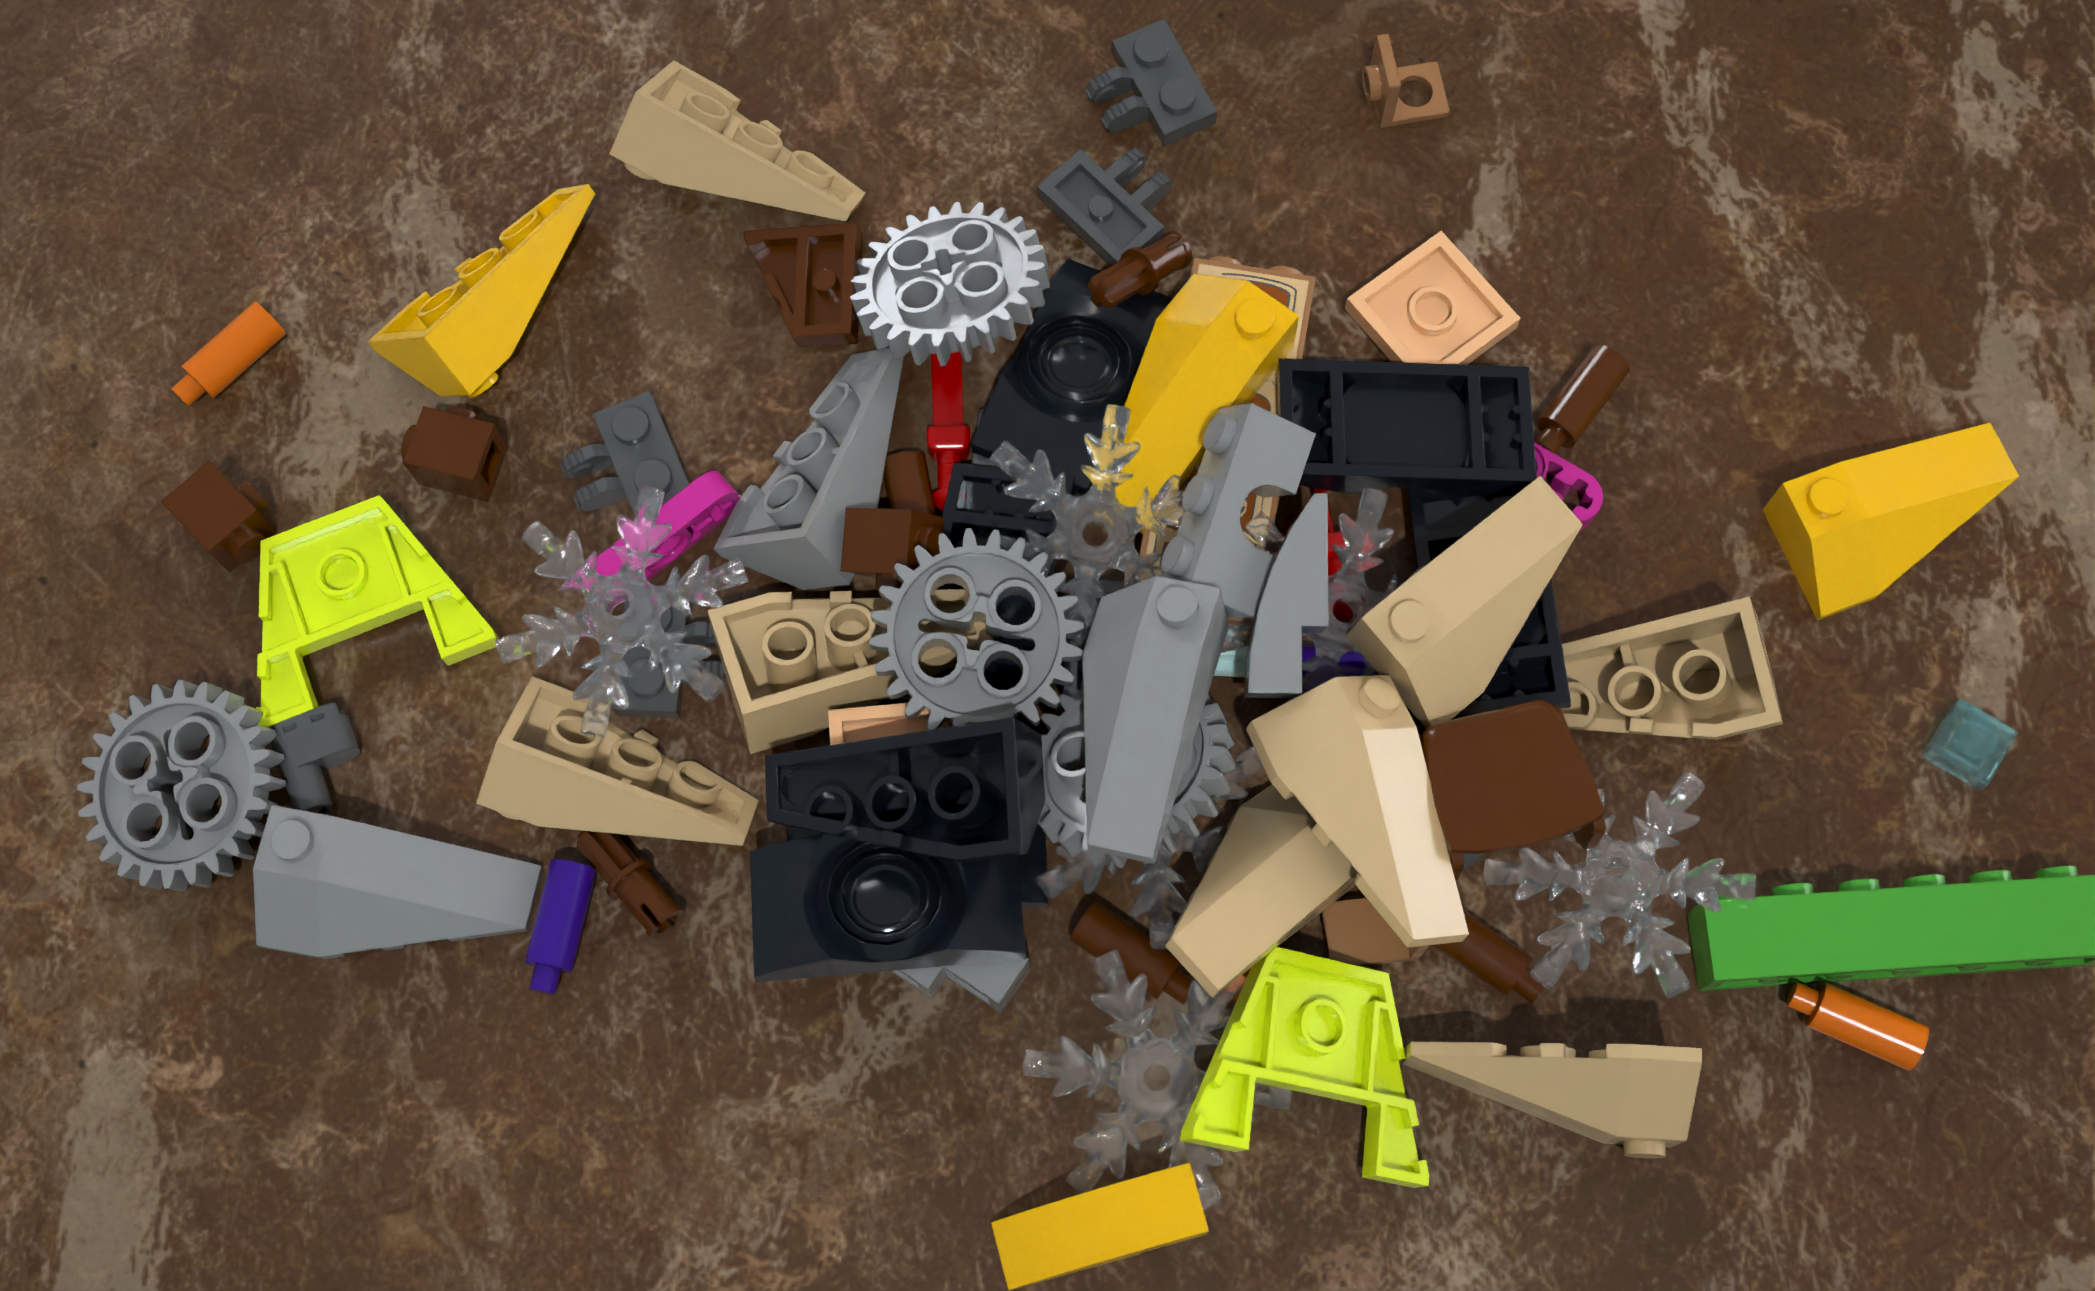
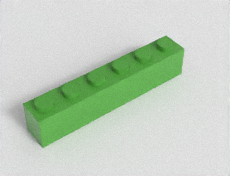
[1687,866,2095,991]

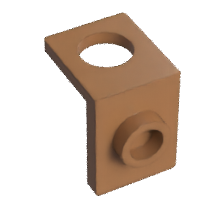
[1362,34,1450,128]
[1321,898,1429,967]

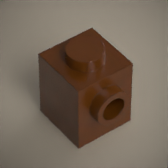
[401,406,508,502]
[161,460,277,573]
[840,508,945,589]

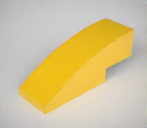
[991,1162,1209,1291]

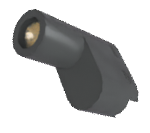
[270,703,360,815]

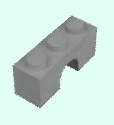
[1161,403,1316,618]

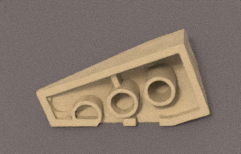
[609,60,866,222]
[1346,476,1583,729]
[707,589,993,754]
[1560,596,1783,740]
[1246,675,1469,948]
[476,676,759,846]
[1165,784,1358,998]
[1402,1042,1702,1158]

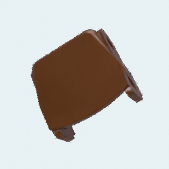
[1419,700,1606,881]

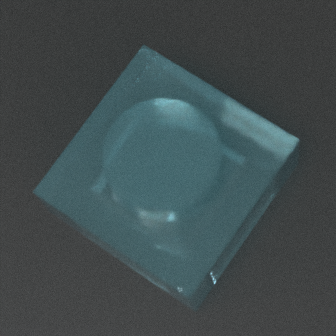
[1922,698,2018,791]

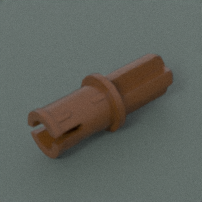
[1088,231,1192,308]
[577,831,684,939]

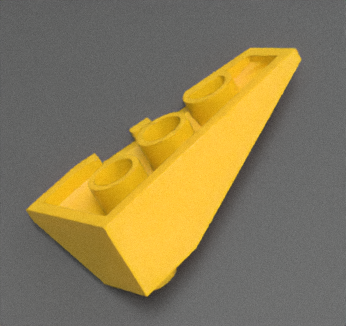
[368,184,595,398]
[1092,273,1299,534]
[1762,423,2019,620]

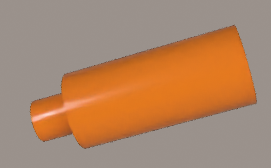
[171,301,287,407]
[1786,982,1929,1071]

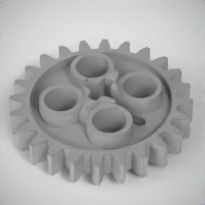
[851,202,1050,366]
[869,528,1084,730]
[77,680,286,892]
[1038,680,1236,868]

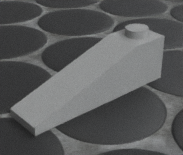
[713,347,904,590]
[1082,576,1229,864]
[253,805,544,959]

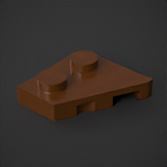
[744,222,862,347]

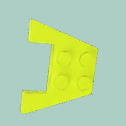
[256,495,502,728]
[1180,947,1429,1188]

